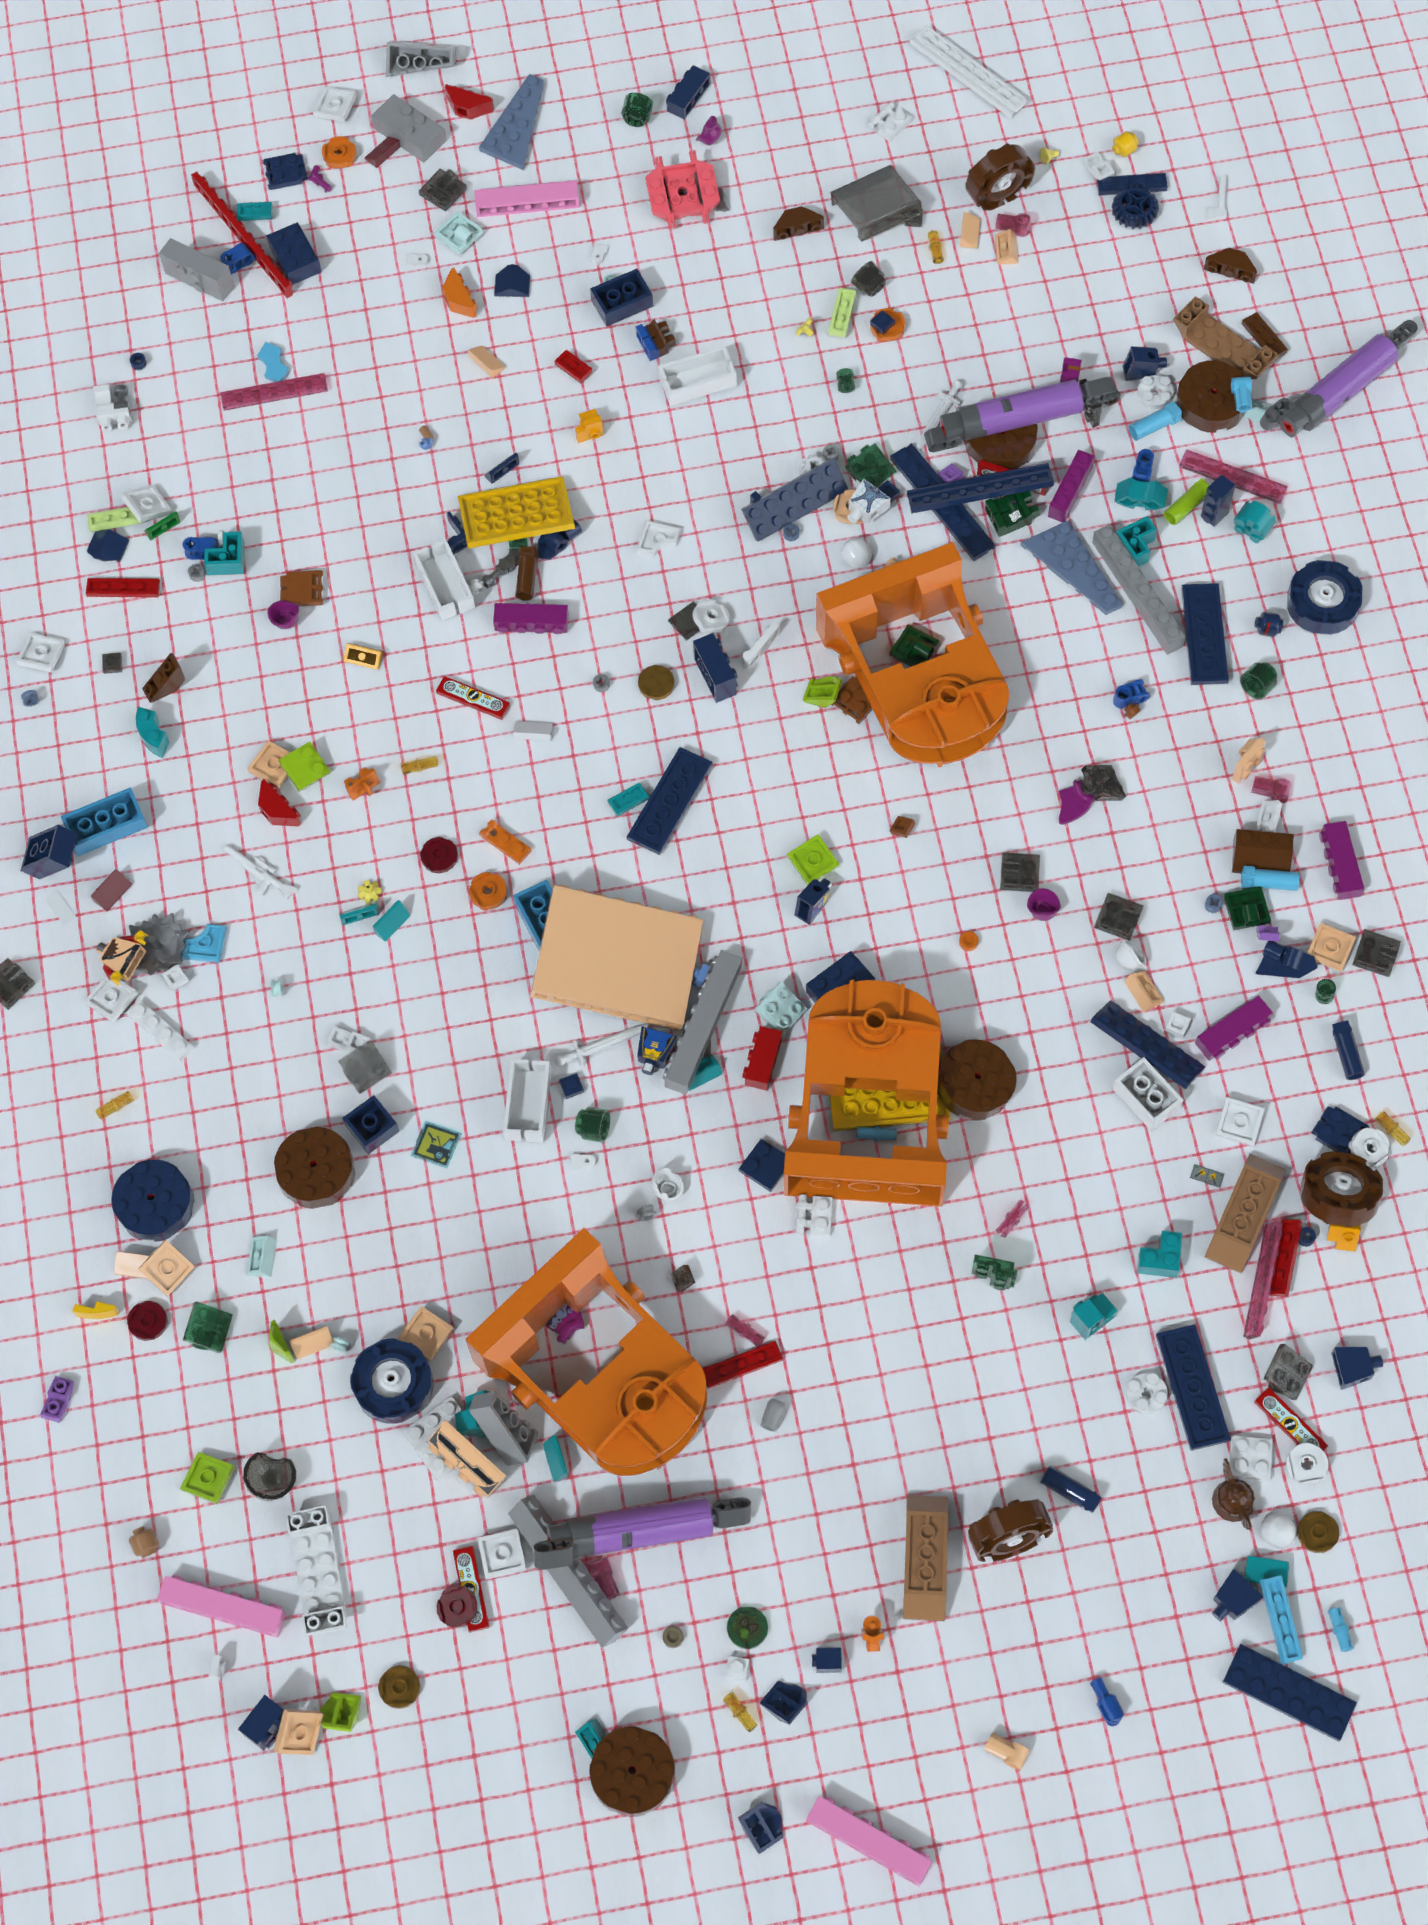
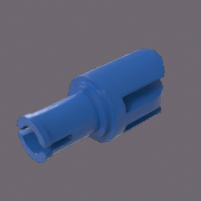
[1090,1678,1124,1727]

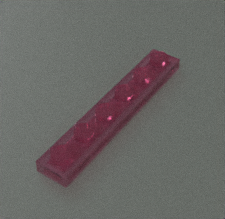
[220,373,328,411]
[1179,449,1288,504]
[1243,1221,1283,1339]

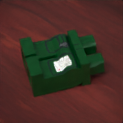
[985,491,1040,537]

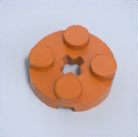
[322,136,357,168]
[870,308,905,342]
[469,872,507,911]

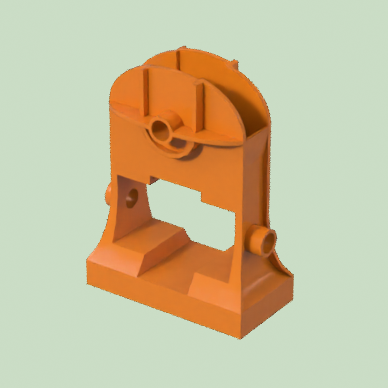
[816,542,1009,767]
[784,980,949,1207]
[465,1228,707,1476]

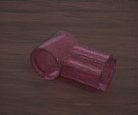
[995,213,1030,237]
[1251,776,1291,803]
[587,1557,620,1600]

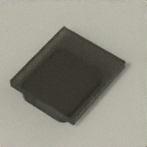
[668,601,700,641]

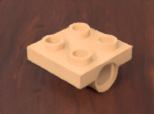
[1232,737,1266,784]

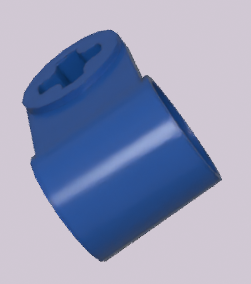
[220,243,255,274]
[1132,449,1154,482]
[182,537,219,560]
[1113,679,1151,709]

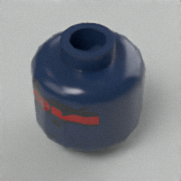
[1254,612,1283,637]

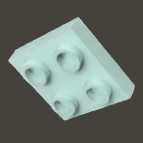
[434,211,483,255]
[754,981,808,1035]

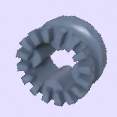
[783,523,799,542]
[21,690,40,707]
[1205,894,1223,913]

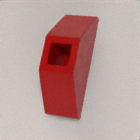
[445,84,494,120]
[258,779,301,827]

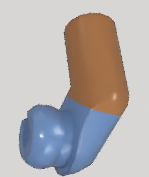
[419,425,434,450]

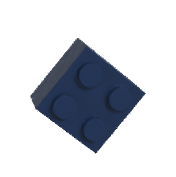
[342,1095,400,1154]
[238,1695,284,1751]

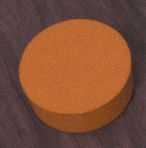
[959,931,979,951]

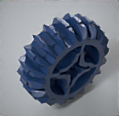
[1112,185,1159,230]

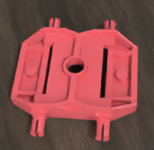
[645,150,720,230]

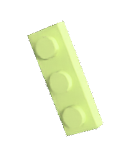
[828,288,856,338]
[87,507,144,532]

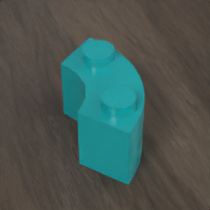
[1114,478,1168,510]
[136,707,170,758]

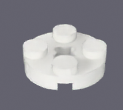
[1137,375,1174,409]
[692,599,730,633]
[1349,1128,1390,1167]
[1126,1373,1168,1415]
[1286,1443,1329,1485]

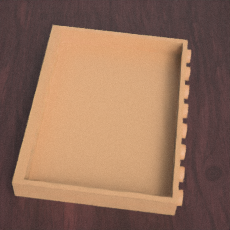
[530,885,703,1031]

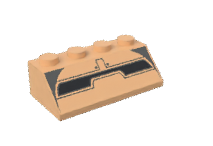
[427,1420,506,1499]

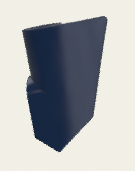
[538,519,582,560]
[1256,941,1317,978]

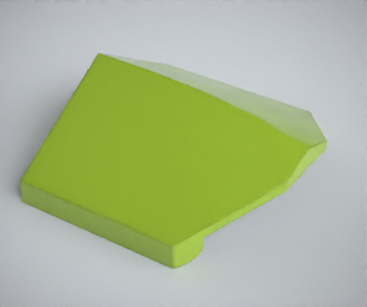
[803,676,842,708]
[269,1319,295,1363]
[320,1692,361,1732]

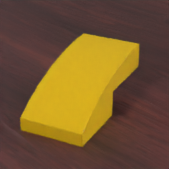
[73,1301,119,1319]

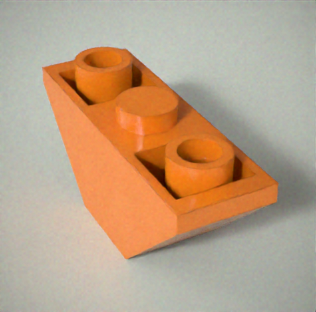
[442,268,478,318]

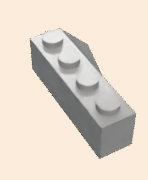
[386,41,457,77]
[469,1391,538,1466]

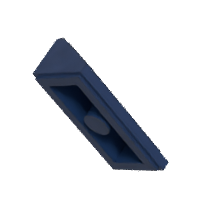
[484,453,519,484]

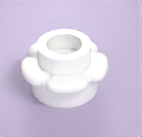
[468,579,484,594]

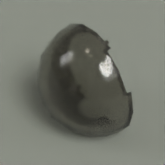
[243,1452,296,1501]

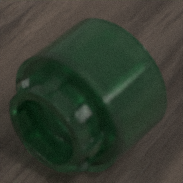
[621,93,653,127]
[1240,662,1277,699]
[575,1107,610,1143]

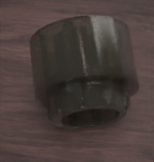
[851,261,886,297]

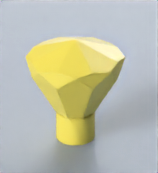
[1039,147,1059,164]

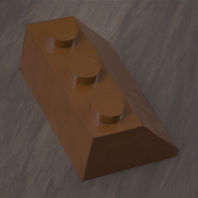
[1232,829,1294,874]

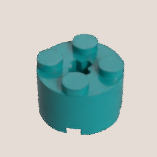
[1233,500,1276,543]

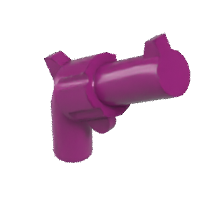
[307,165,332,193]

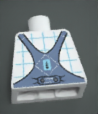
[847,479,890,524]

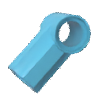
[1231,377,1252,413]

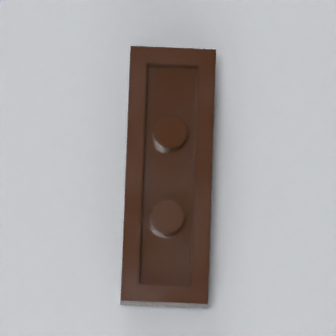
[1242,312,1288,359]

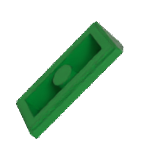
[144,511,180,540]

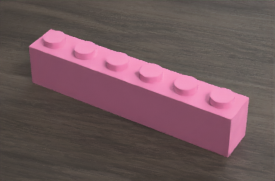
[474,180,580,217]
[157,1575,286,1638]
[806,1795,932,1887]

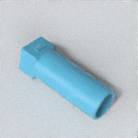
[1128,401,1182,441]
[1241,866,1299,891]

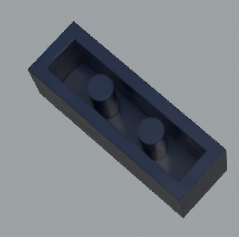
[666,65,711,120]
[1201,474,1235,527]

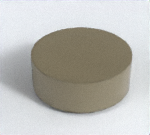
[662,1626,684,1648]

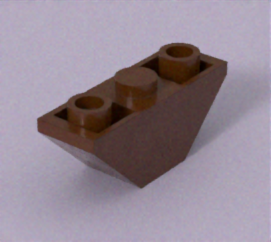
[773,206,824,241]
[1203,248,1257,284]
[142,653,185,703]

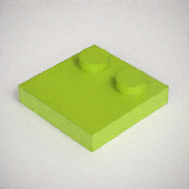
[278,741,331,792]
[786,834,839,886]
[180,1452,235,1504]

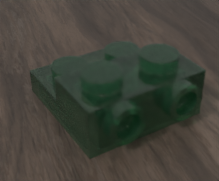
[845,443,897,487]
[971,1254,1017,1290]

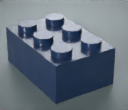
[266,222,322,285]
[590,268,653,327]
[693,633,738,703]
[20,825,77,879]
[806,951,875,1003]

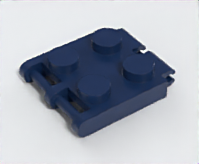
[263,153,307,190]
[1311,1106,1370,1154]

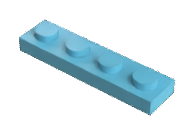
[1259,1575,1303,1664]

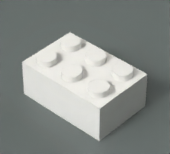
[1112,1057,1183,1131]

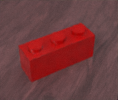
[742,1026,783,1091]

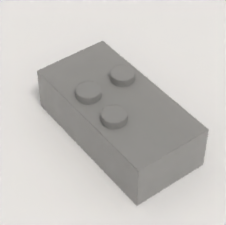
[371,94,446,163]
[159,238,234,301]

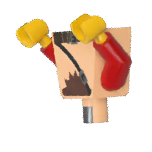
[96,930,149,986]

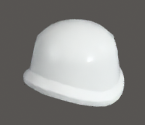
[1115,940,1147,970]

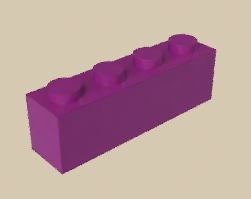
[1048,449,1095,523]
[493,603,569,634]
[1319,821,1364,900]
[1195,995,1273,1061]

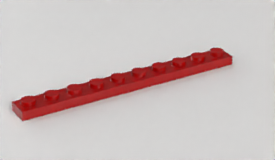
[191,171,293,298]

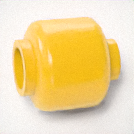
[1112,131,1139,157]

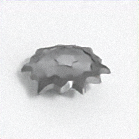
[129,913,190,976]

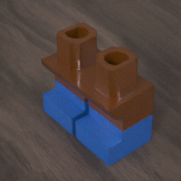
[635,319,676,361]

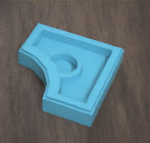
[182,924,227,963]

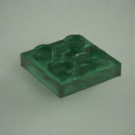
[183,1301,233,1353]

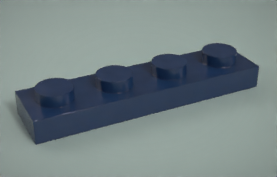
[1096,173,1168,196]

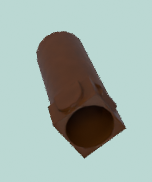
[515,546,539,601]

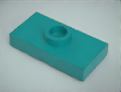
[237,202,273,221]
[607,782,649,817]

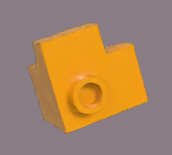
[575,409,603,443]
[1327,1224,1361,1252]

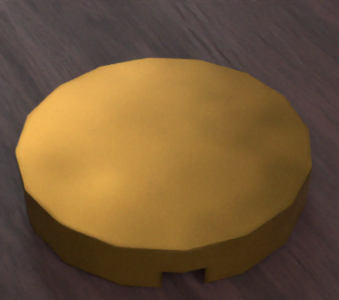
[638,665,675,700]
[1297,1511,1339,1553]
[378,1665,421,1709]

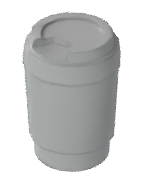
[760,1399,786,1432]

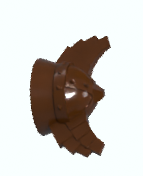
[1212,1458,1255,1530]

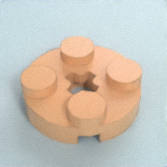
[833,489,863,524]

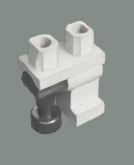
[93,384,132,431]

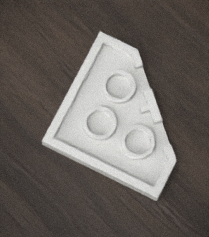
[402,1396,462,1482]

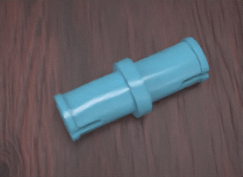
[857,1126,897,1141]
[1328,1607,1354,1652]

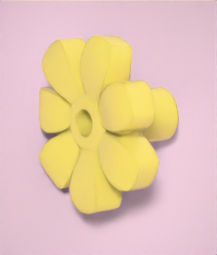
[796,317,814,337]
[358,880,382,904]

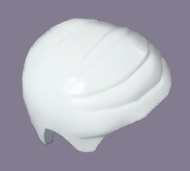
[842,538,872,568]
[651,1167,684,1201]
[1261,1513,1296,1549]

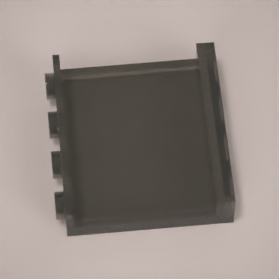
[830,165,922,242]

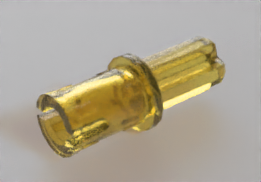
[928,230,944,264]
[400,756,438,775]
[96,1091,134,1119]
[1375,1111,1411,1146]
[723,1692,757,1732]

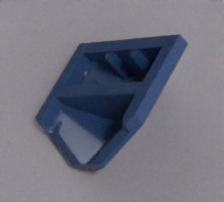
[494,264,530,297]
[87,529,129,562]
[760,1681,808,1725]
[738,1802,783,1854]

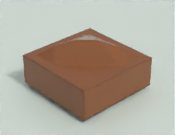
[889,816,916,838]

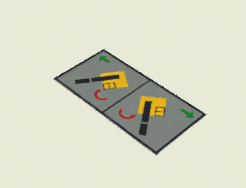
[1190,1164,1224,1188]

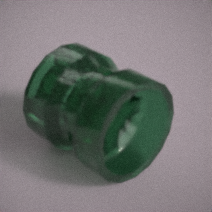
[836,368,855,393]
[1315,979,1336,1004]

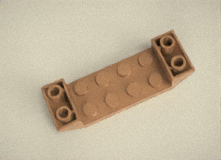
[1173,296,1279,379]
[1204,1153,1286,1273]
[903,1495,948,1621]

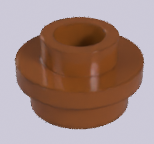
[1124,703,1141,719]

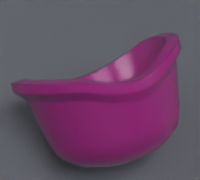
[695,116,722,145]
[267,600,299,629]
[1027,888,1061,921]

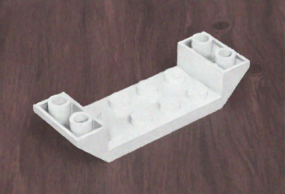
[285,1505,347,1636]

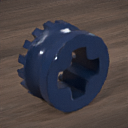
[130,352,147,371]
[1299,1227,1316,1247]

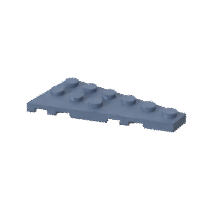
[479,74,545,170]
[1020,520,1123,615]

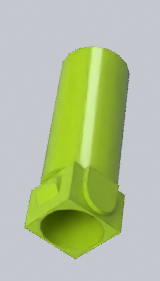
[1163,478,1210,525]

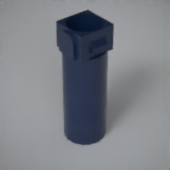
[1332,1020,1365,1080]
[1040,1465,1102,1513]

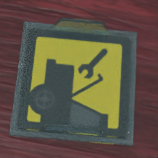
[411,1121,462,1168]

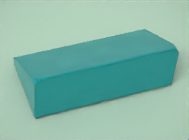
[373,900,410,941]
[339,902,379,925]
[689,1054,722,1091]
[543,1435,569,1482]
[1245,1556,1289,1587]
[575,1719,606,1759]

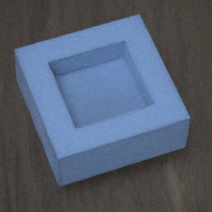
[691,963,710,988]

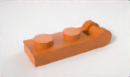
[479,819,531,865]

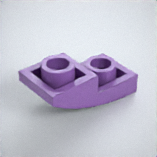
[40,1376,74,1423]

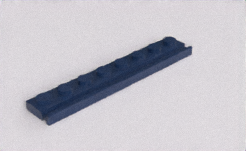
[890,443,995,561]
[907,463,1054,514]

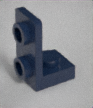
[446,511,468,555]

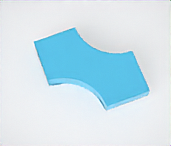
[257,342,289,384]

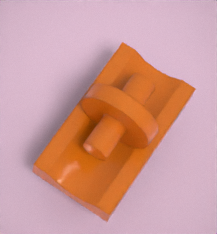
[344,767,381,801]
[861,1615,884,1652]

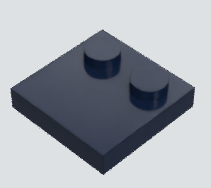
[739,1138,785,1192]

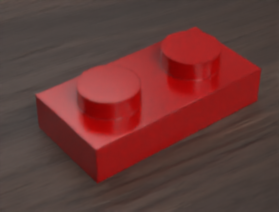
[554,350,593,384]

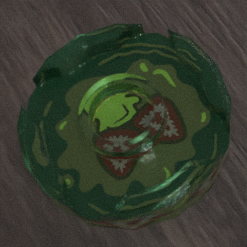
[727,1607,768,1650]

